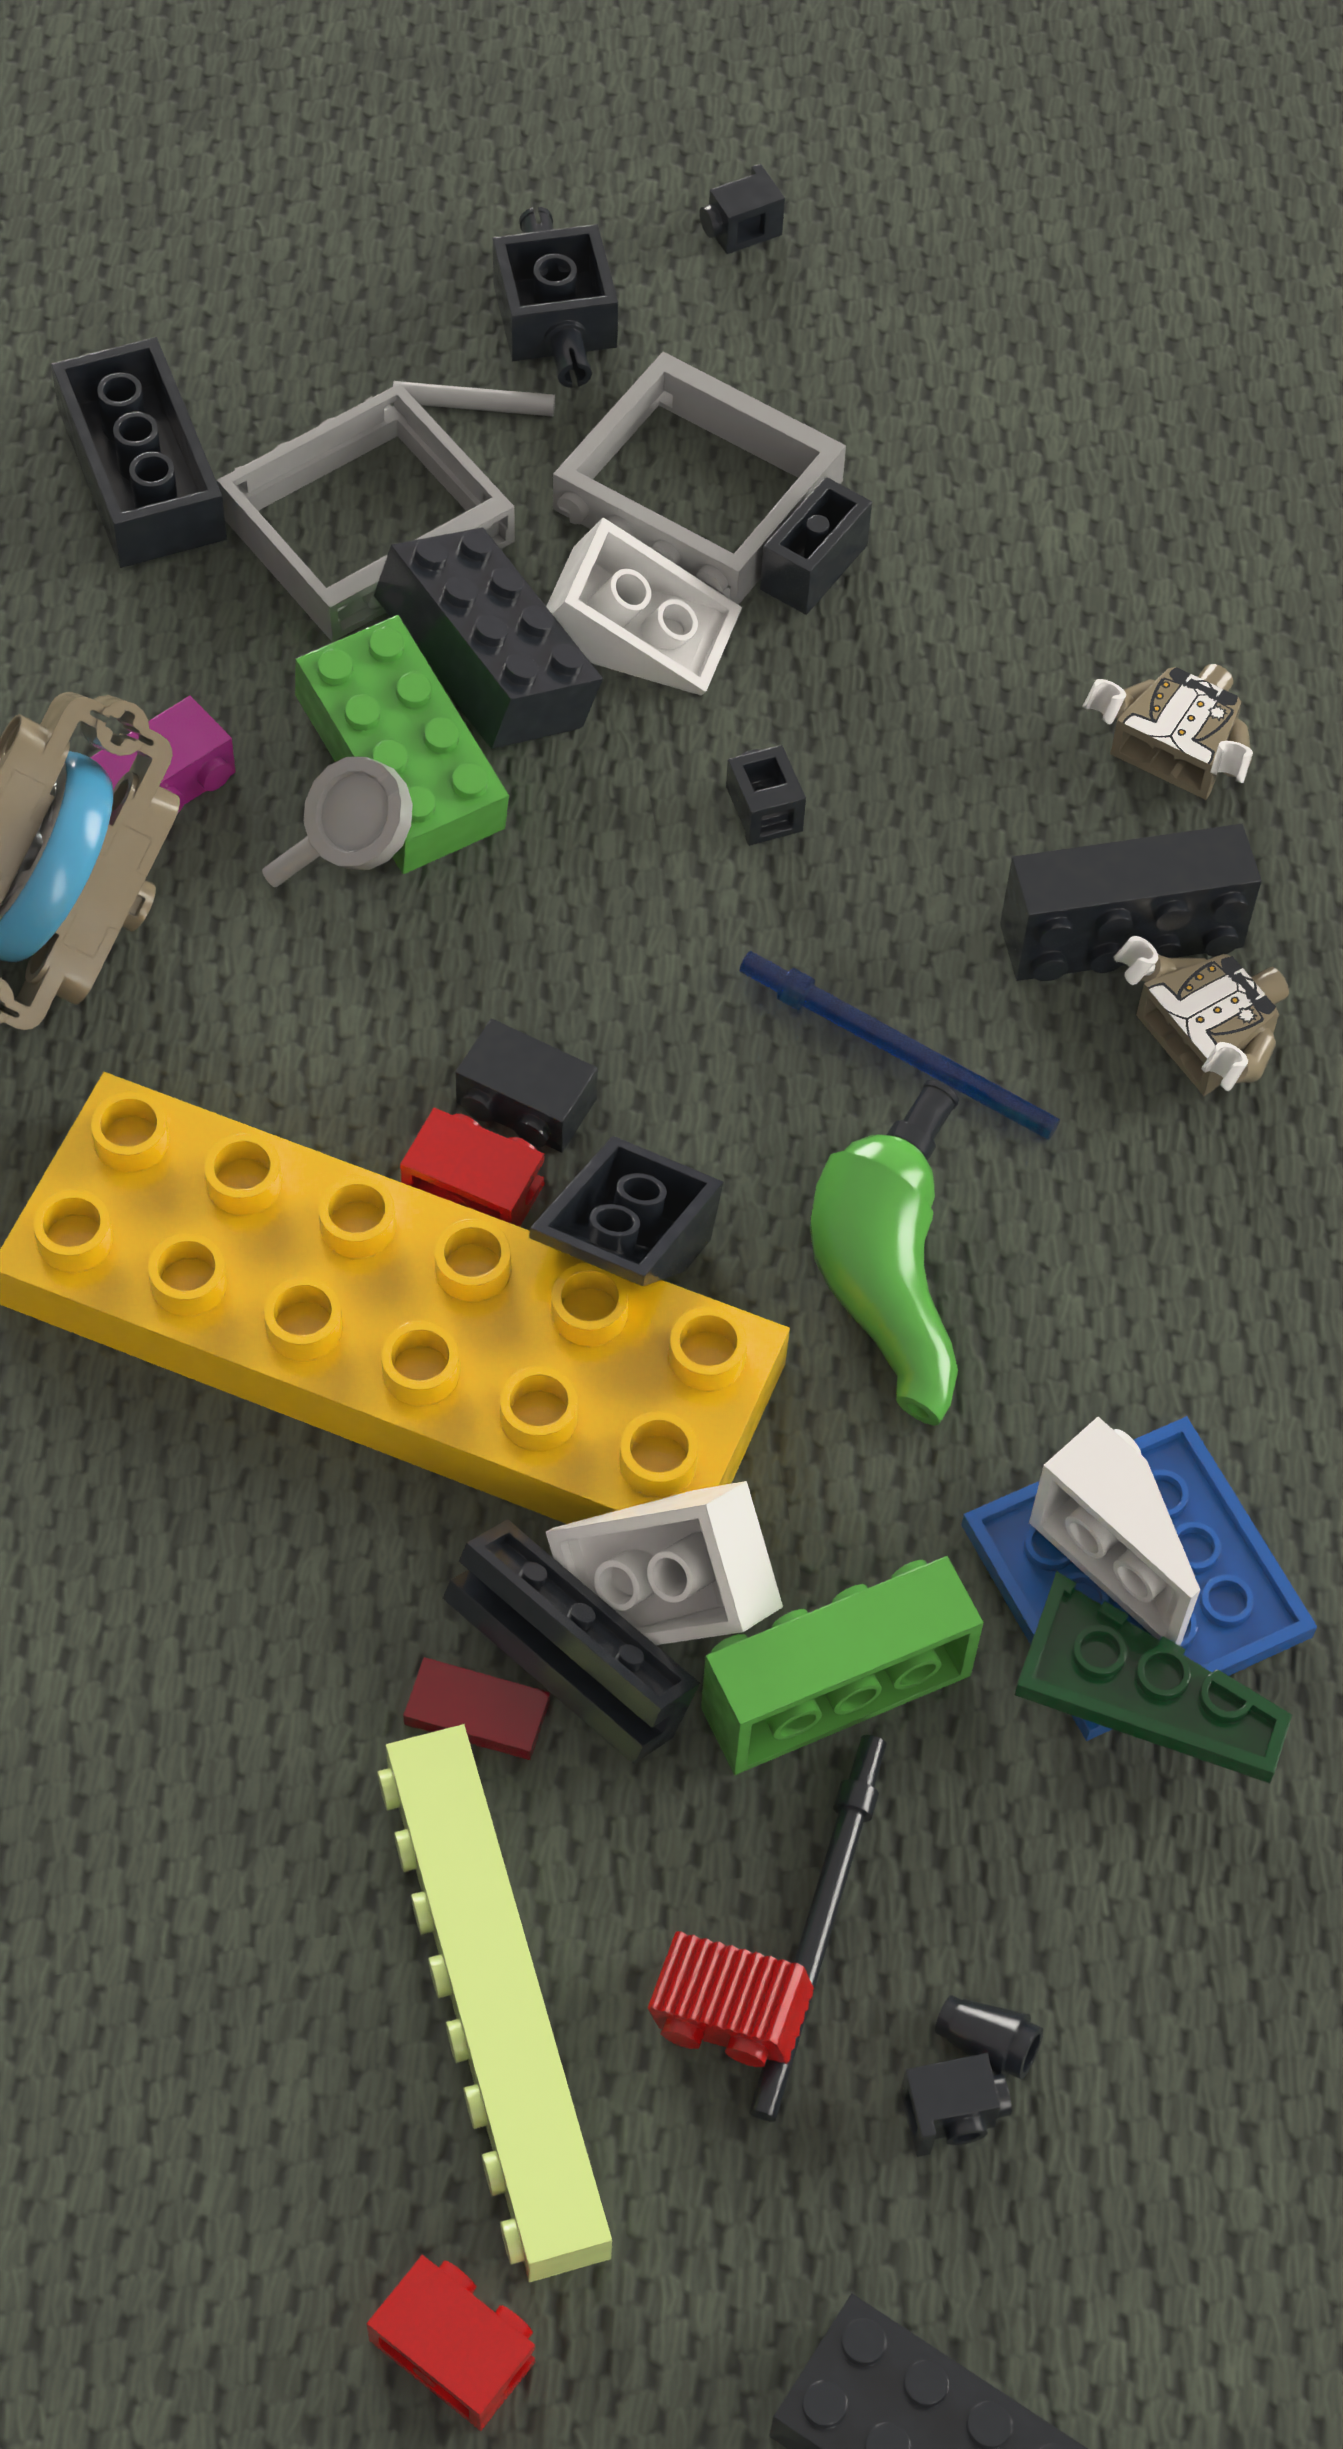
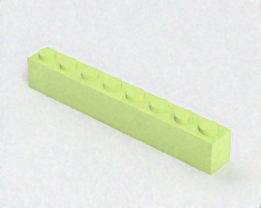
[377,1724,612,2282]

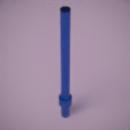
[739,951,1060,1140]

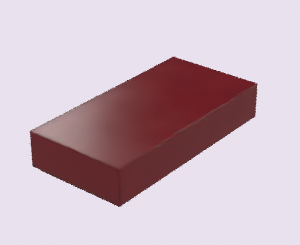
[403,1657,550,1760]

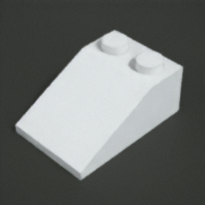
[546,517,742,696]
[1029,1417,1200,1646]
[546,1481,783,1645]

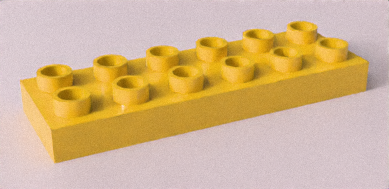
[0,1072,790,1524]

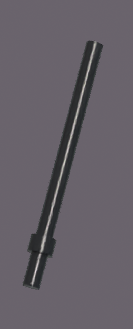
[749,1735,887,2122]

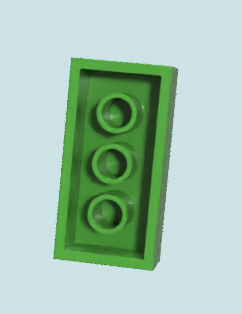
[295,615,509,874]
[701,1556,984,1775]

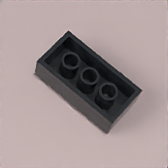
[51,337,227,568]
[373,527,603,749]
[1000,823,1262,981]
[769,2293,1088,2449]

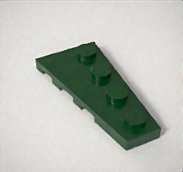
[1015,1571,1292,1784]

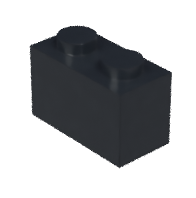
[760,477,872,615]
[455,1018,598,1153]

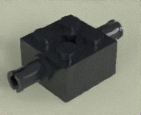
[493,207,618,388]

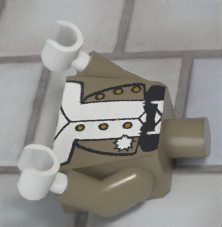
[1082,664,1253,800]
[1114,936,1289,1096]

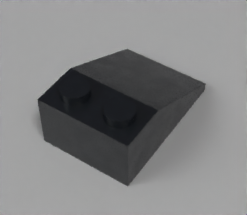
[529,1136,724,1286]

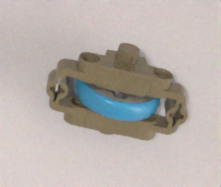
[0,692,180,1030]

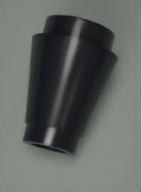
[935,1995,1043,2080]

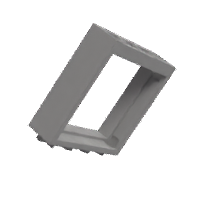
[553,352,846,605]
[217,383,515,642]

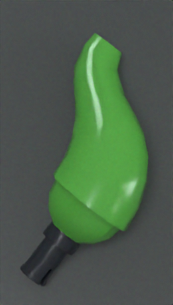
[810,1080,959,1426]

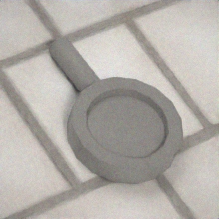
[262,757,413,887]

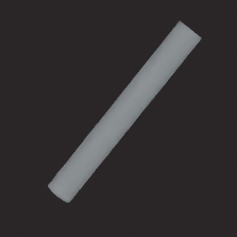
[393,381,555,417]

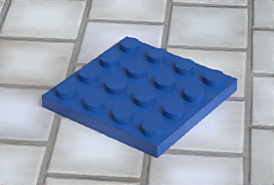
[961,1416,1317,1741]

